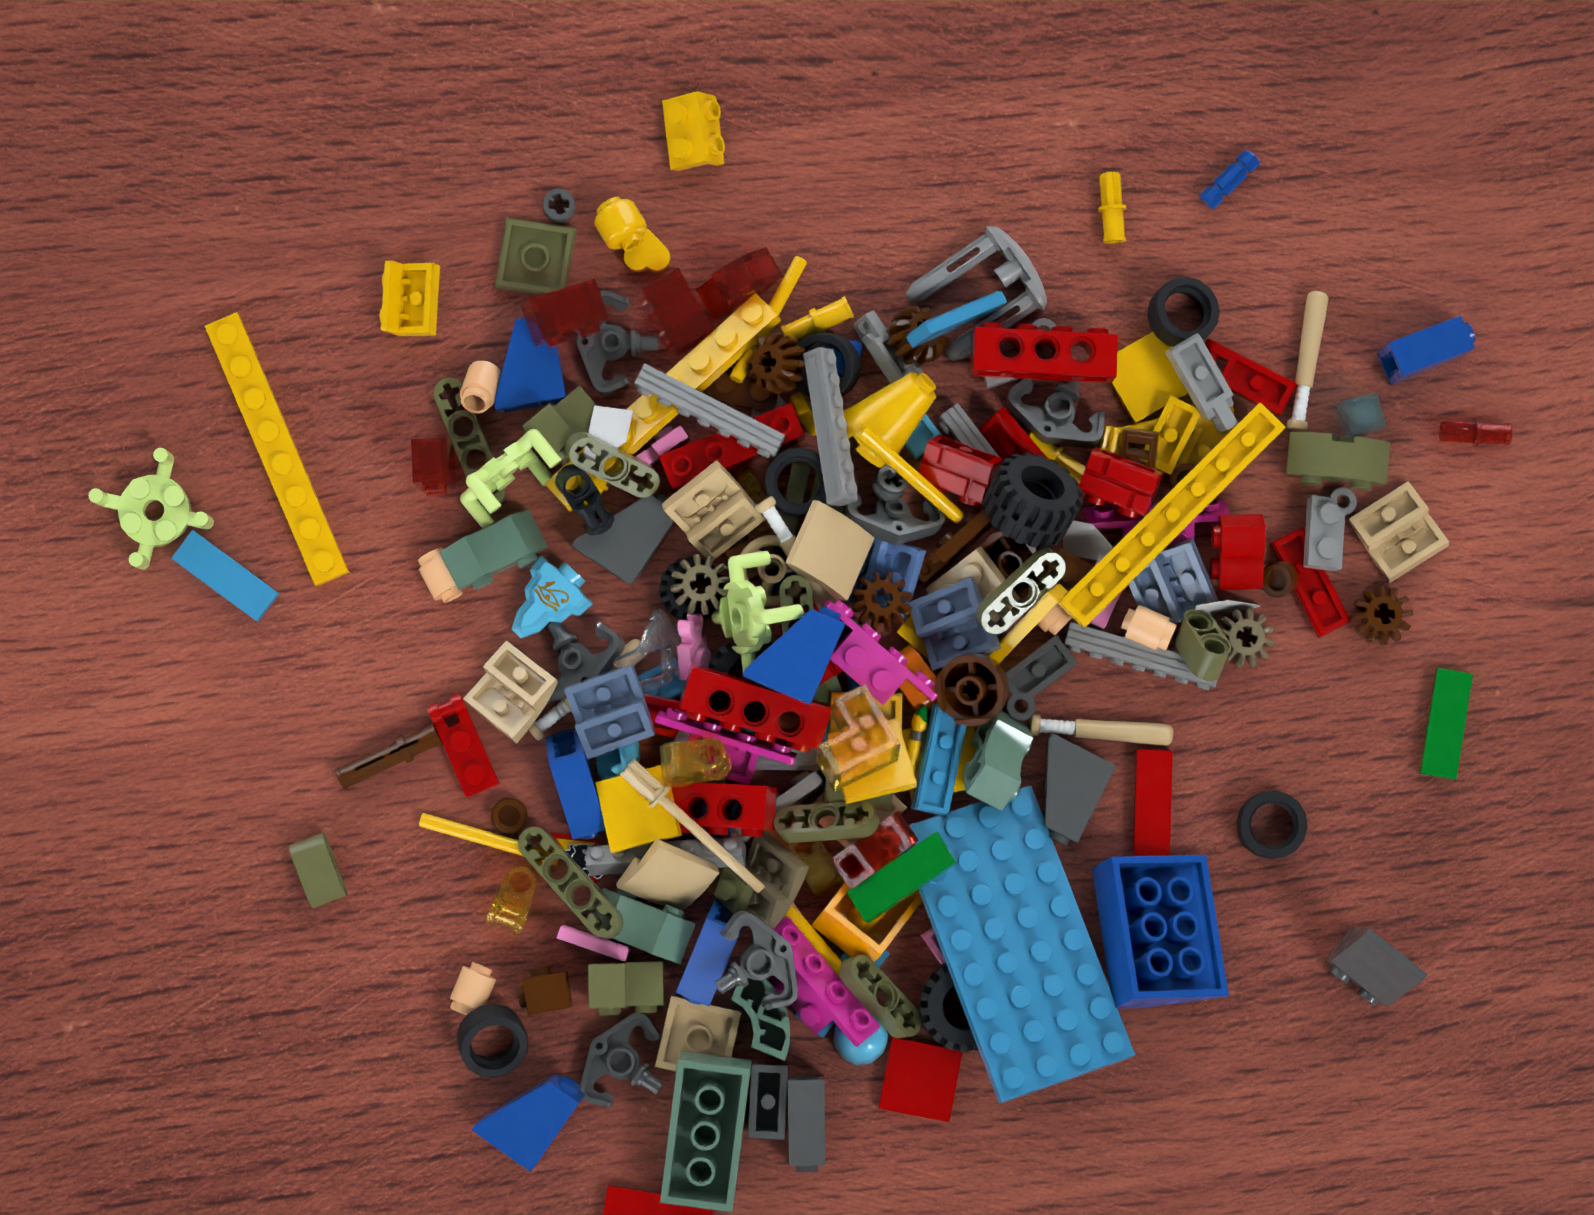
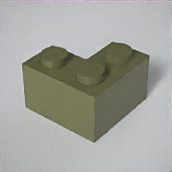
[522,385,597,467]
[588,961,665,1015]

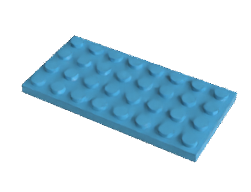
[897,785,1135,1104]

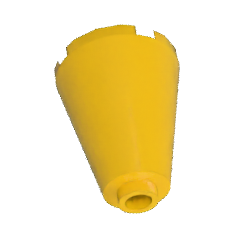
[844,372,936,468]

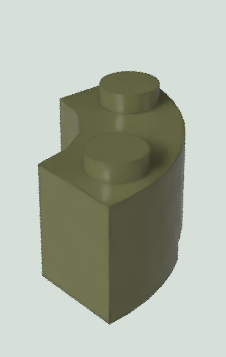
[1286,432,1391,491]

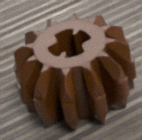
[886,304,948,368]
[746,332,806,394]
[852,571,912,633]
[1350,584,1413,646]

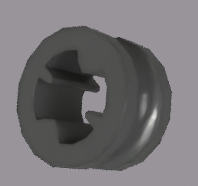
[543,188,576,223]
[872,465,908,501]

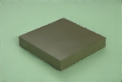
[495,218,577,300]

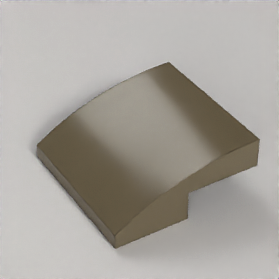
[745,832,809,929]

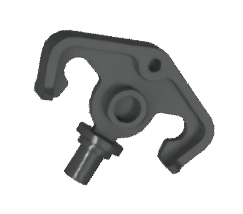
[576,290,659,395]
[1006,379,1105,448]
[842,481,945,545]
[547,621,625,703]
[715,911,798,1010]
[580,1013,664,1108]

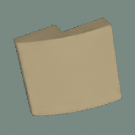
[662,460,766,559]
[1349,481,1449,583]
[785,500,874,601]
[463,640,558,744]
[616,839,719,910]

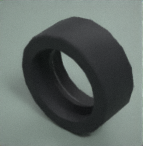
[1147,277,1220,347]
[795,332,861,398]
[764,447,827,518]
[1236,791,1308,859]
[456,1004,528,1078]

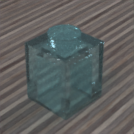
[1336,392,1387,437]

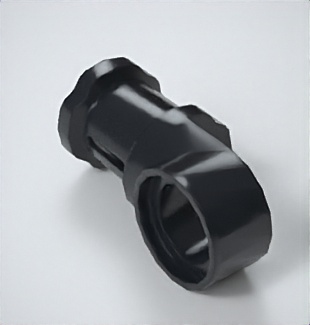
[555,464,615,536]

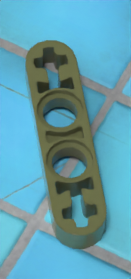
[434,377,506,508]
[518,827,624,939]

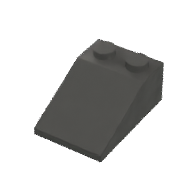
[1325,927,1427,1007]

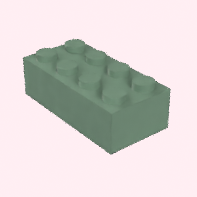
[660,1051,752,1212]

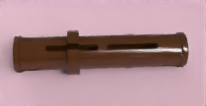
[335,724,442,789]

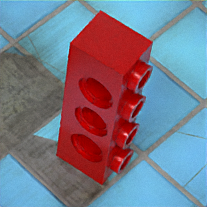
[970,322,1118,383]
[659,402,805,494]
[679,663,832,753]
[670,781,777,837]

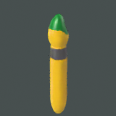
[902,705,928,792]

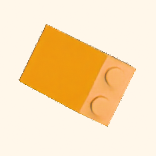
[811,835,922,963]

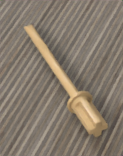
[620,759,765,893]

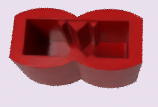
[1210,514,1266,590]

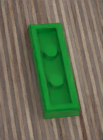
[1419,668,1473,780]
[847,832,958,923]

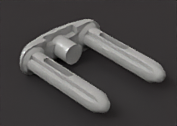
[906,226,1047,361]

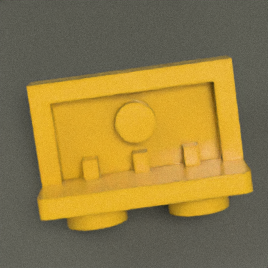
[662,91,725,171]
[379,260,440,336]

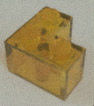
[817,684,901,792]

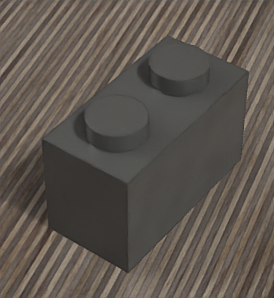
[748,1062,788,1140]

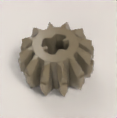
[670,554,730,615]
[1220,608,1276,668]

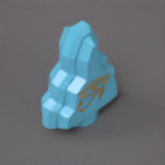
[511,556,593,639]

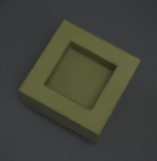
[714,867,754,914]

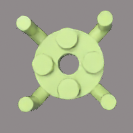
[460,429,562,529]
[89,448,214,570]
[712,551,803,673]

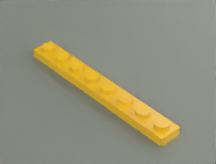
[544,293,781,512]
[205,312,350,586]
[1058,403,1286,629]

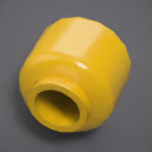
[594,196,647,251]

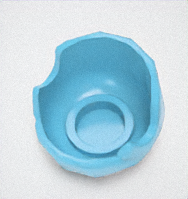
[596,741,641,780]
[833,1011,888,1066]

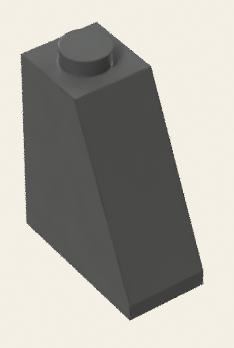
[572,494,676,588]
[1043,733,1116,846]
[788,1075,825,1172]

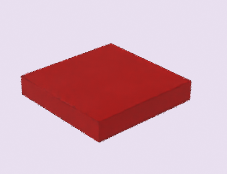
[878,1037,963,1122]

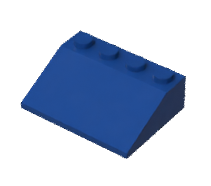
[1092,855,1229,1009]

